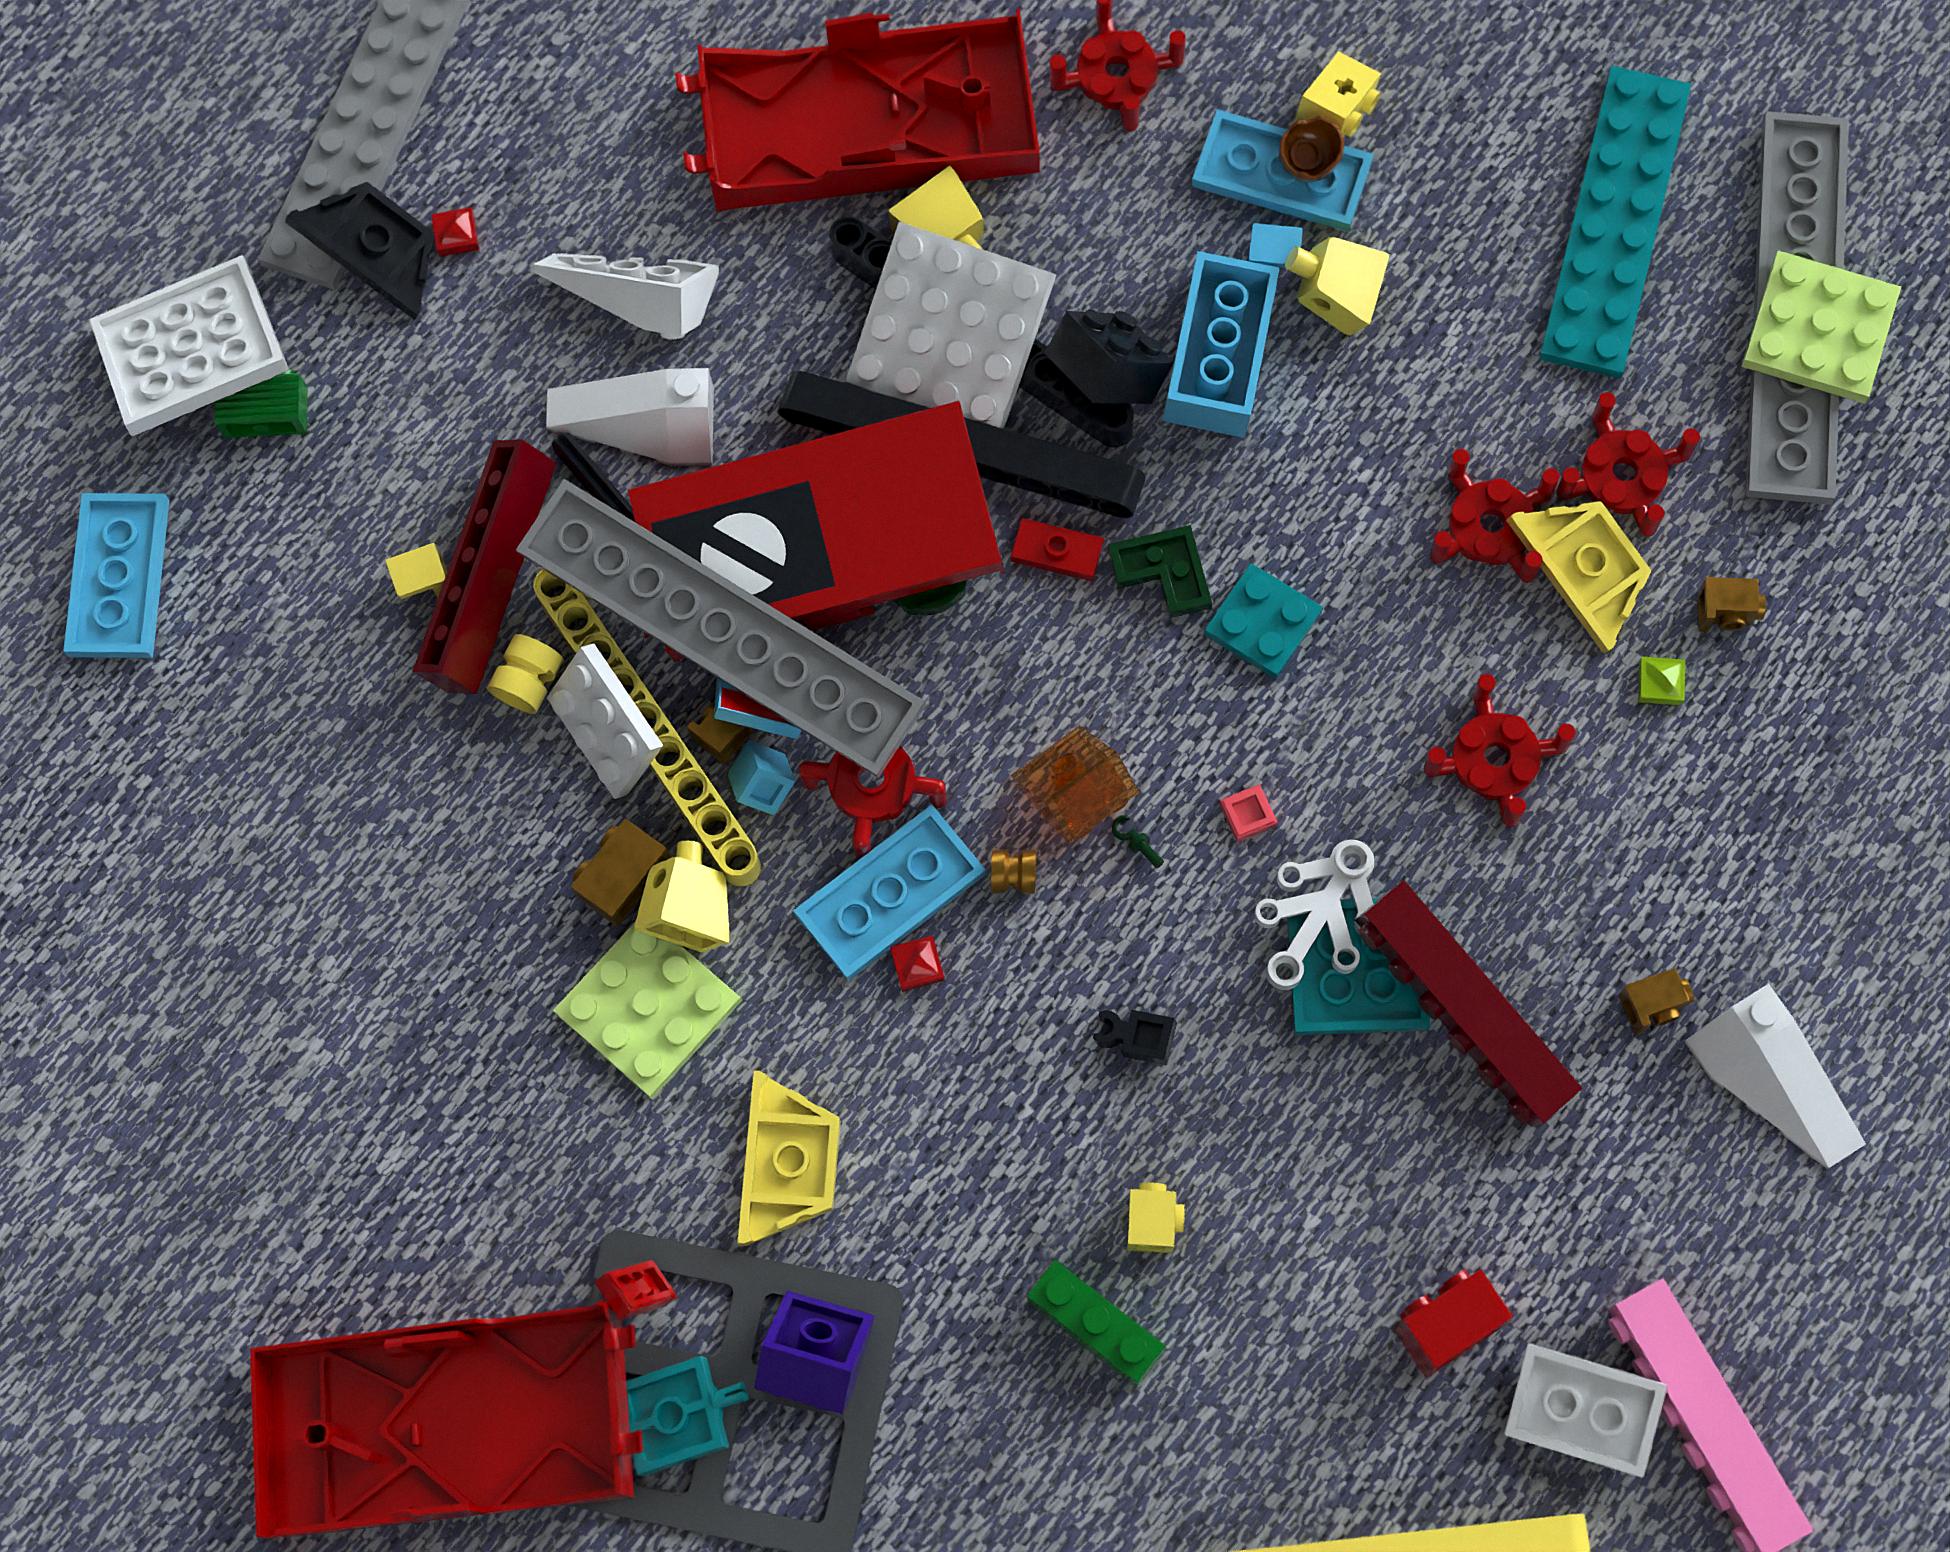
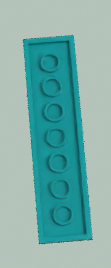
[1539,65,1692,379]

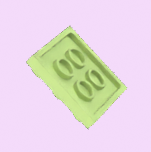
[1741,250,1901,404]
[553,921,742,1099]

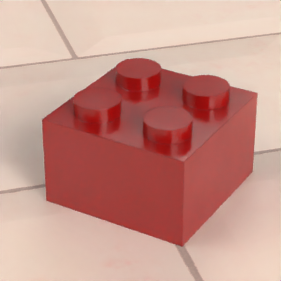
[1394,1269,1514,1378]

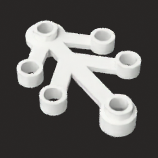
[1254,840,1374,990]

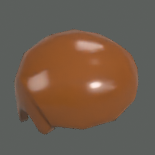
[1278,115,1345,182]

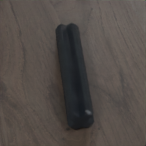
[551,432,635,522]

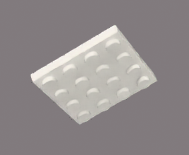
[845,221,1056,429]
[89,255,289,437]

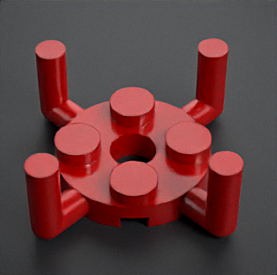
[1050,0,1186,132]
[1556,392,1700,537]
[1430,449,1560,583]
[1423,674,1576,827]
[798,745,947,860]

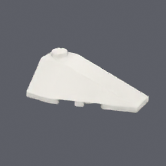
[1684,984,1866,1169]

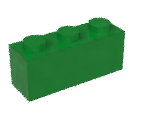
[1027,1260,1166,1389]

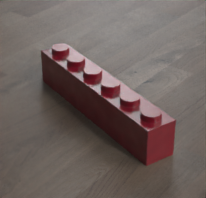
[412,439,556,694]
[1354,880,1583,1127]

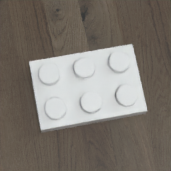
[547,643,663,799]
[1504,1344,1668,1478]

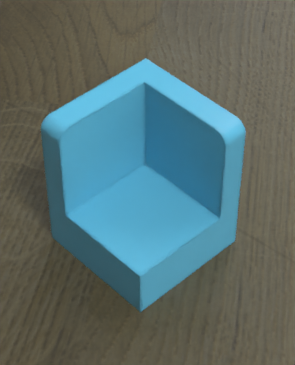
[1248,223,1303,268]
[728,740,796,816]

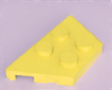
[1506,501,1652,653]
[737,1071,841,1246]

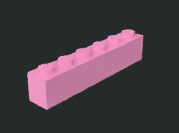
[1608,1278,1814,1552]

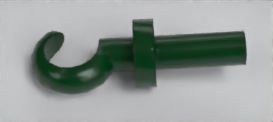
[1112,815,1164,869]

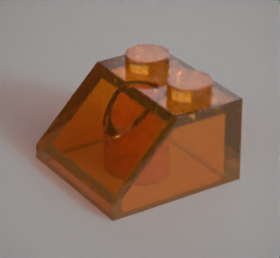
[1011,725,1140,843]

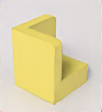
[386,543,447,599]

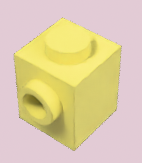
[1127,1183,1185,1253]

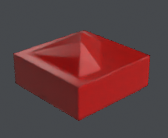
[431,207,480,257]
[890,935,945,992]

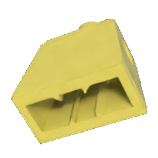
[888,166,984,249]
[1285,237,1390,336]
[634,841,729,952]

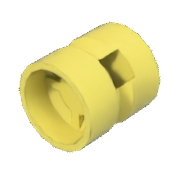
[486,634,564,714]

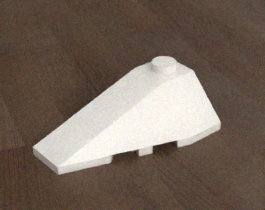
[533,254,719,339]
[546,368,714,466]

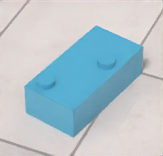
[1162,251,1280,438]

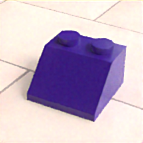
[754,1291,874,1415]

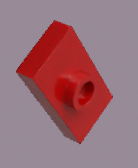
[1011,518,1104,582]
[594,1260,677,1321]

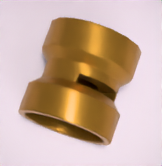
[991,849,1036,894]

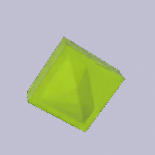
[1638,656,1685,705]

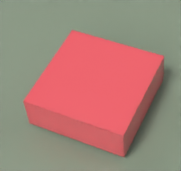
[1219,784,1278,842]

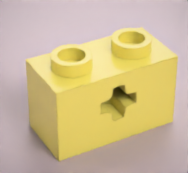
[1294,51,1381,138]

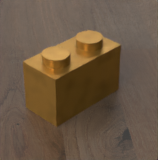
[571,818,671,927]

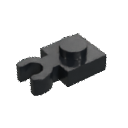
[1093,1010,1177,1065]

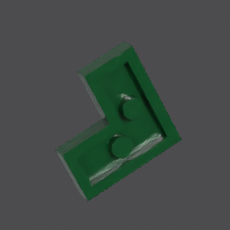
[1108,525,1212,618]

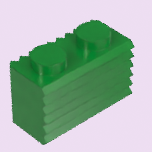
[214,370,308,438]

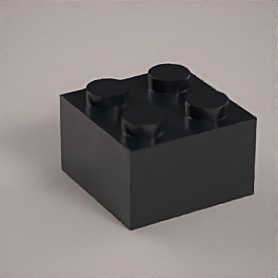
[1045,309,1174,404]

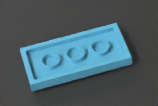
[1192,109,1374,232]
[63,493,170,658]
[793,804,987,981]

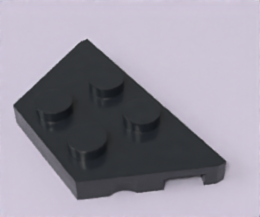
[285,182,434,320]

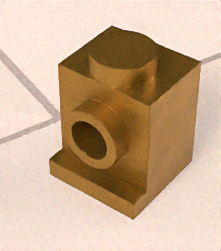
[1698,577,1766,632]
[687,701,755,765]
[1618,968,1694,1036]

